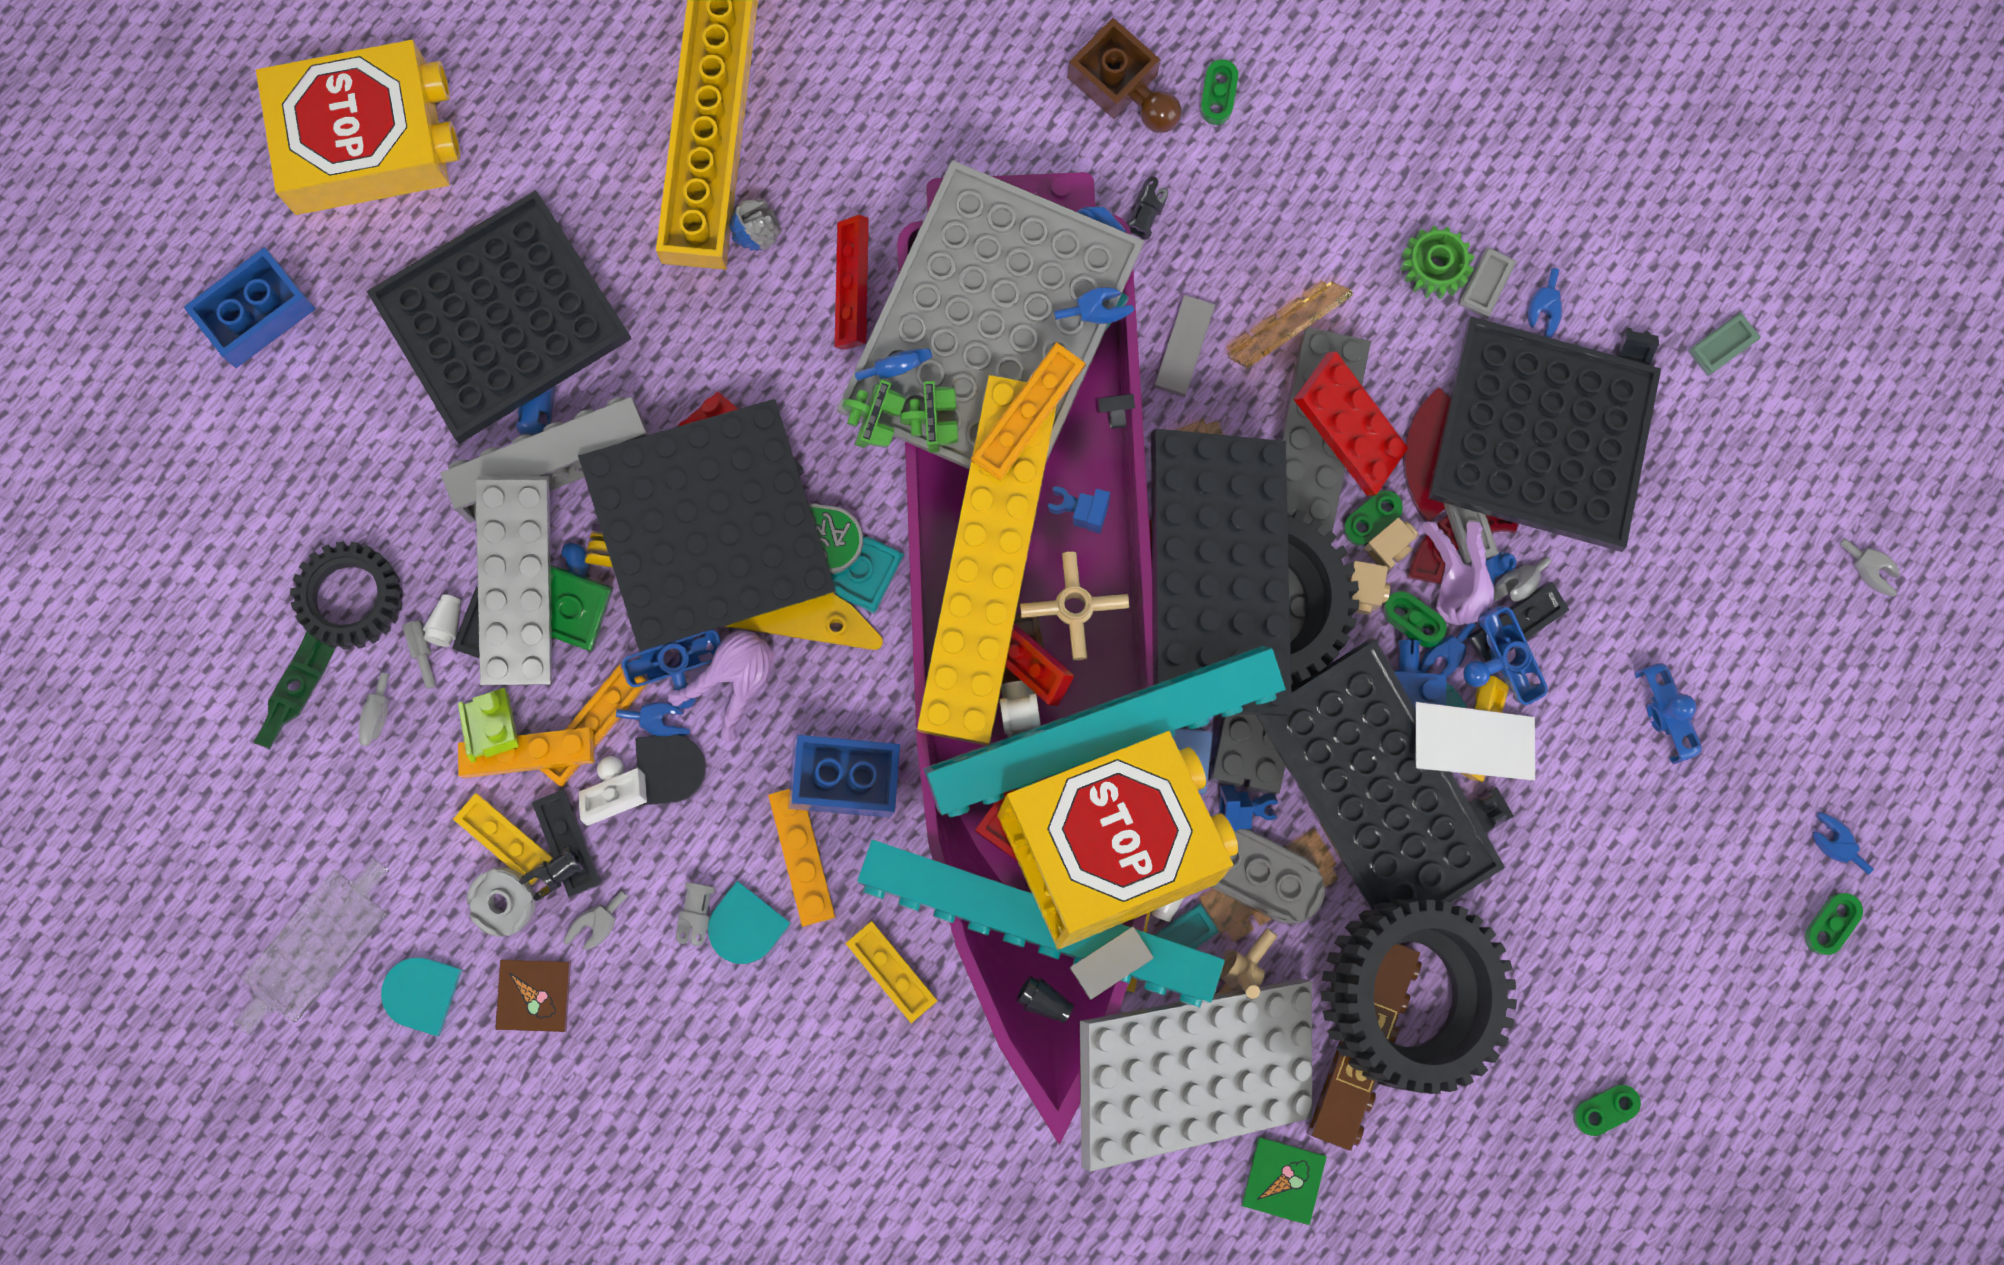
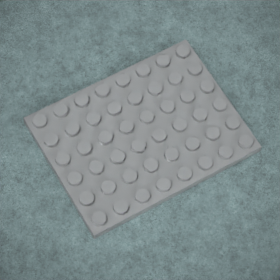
[837,160,1144,469]

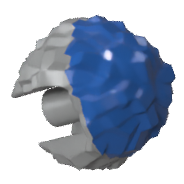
[729,199,781,251]

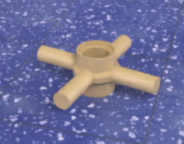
[1020,552,1129,660]
[1216,928,1278,999]

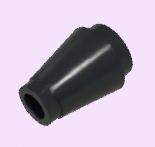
[1016,975,1074,1023]

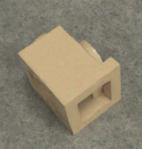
[1364,517,1418,572]

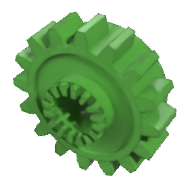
[1400,226,1474,299]

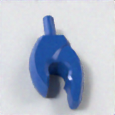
[1528,268,1563,338]
[1054,287,1134,324]
[855,348,932,381]
[1419,623,1476,677]
[616,702,690,736]
[1813,812,1874,875]

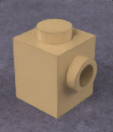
[1349,561,1390,615]

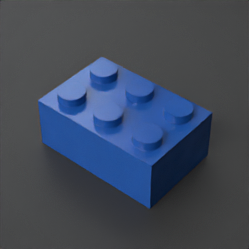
[183,247,316,368]
[788,735,900,818]

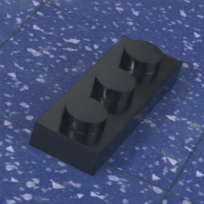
[1467,581,1569,663]
[531,789,603,898]

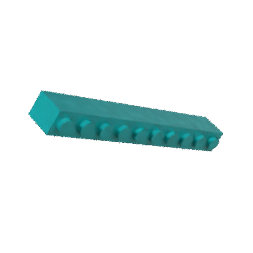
[923,646,1286,817]
[857,839,1225,1008]

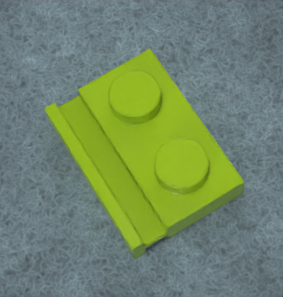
[458,687,519,763]

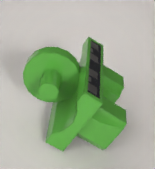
[842,379,906,448]
[900,381,959,453]

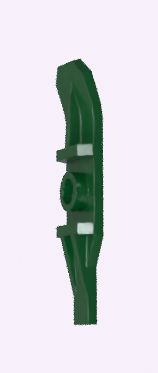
[254,631,336,750]

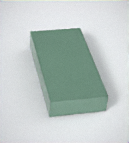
[1688,312,1761,376]

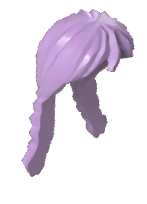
[1422,521,1494,625]
[667,631,774,742]

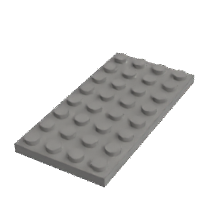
[1080,979,1312,1172]

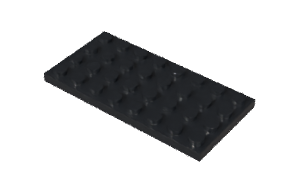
[1151,429,1292,717]
[1256,638,1505,910]

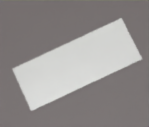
[1416,702,1535,781]

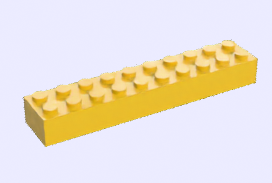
[656,0,758,270]
[917,375,1058,745]

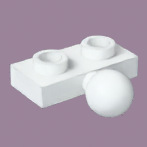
[579,756,647,826]

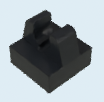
[1616,328,1659,365]
[1095,394,1135,429]
[1468,787,1514,833]

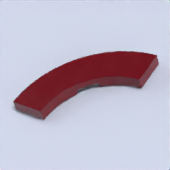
[1403,387,1450,522]
[1407,515,1518,584]

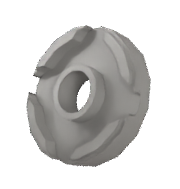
[467,868,535,937]

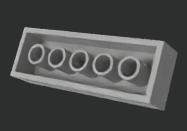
[440,397,650,523]
[475,475,553,685]

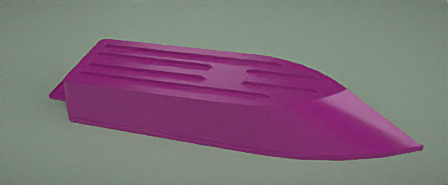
[897,172,1153,1145]

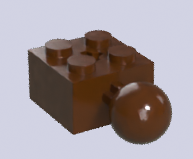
[1067,18,1182,133]

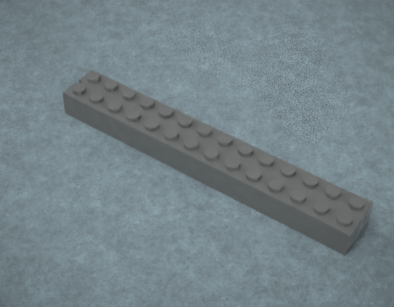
[1209,327,1371,795]

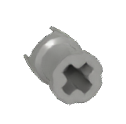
[676,882,715,946]

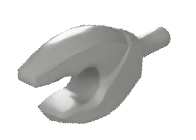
[1839,538,1900,597]
[1494,557,1551,601]
[359,673,389,746]
[563,891,628,950]

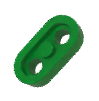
[1200,59,1238,125]
[1343,491,1403,546]
[1383,591,1447,647]
[1805,893,1863,955]
[1573,1085,1641,1136]

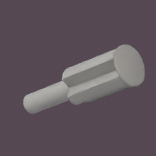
[402,620,436,689]

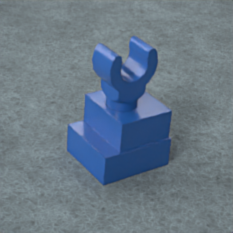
[1048,487,1110,534]
[1219,785,1278,831]

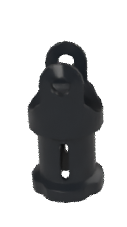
[1126,176,1168,240]
[519,845,586,901]

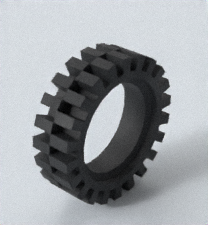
[290,542,403,650]

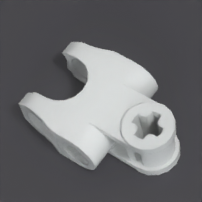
[1000,681,1041,738]

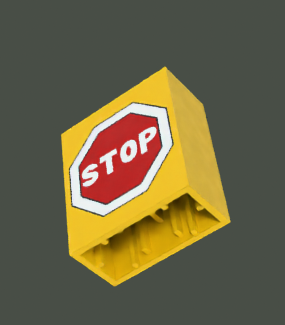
[256,40,461,215]
[997,731,1238,950]

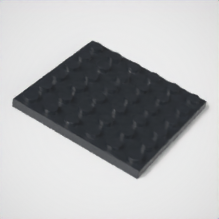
[366,190,632,444]
[1428,316,1661,552]
[578,399,836,652]

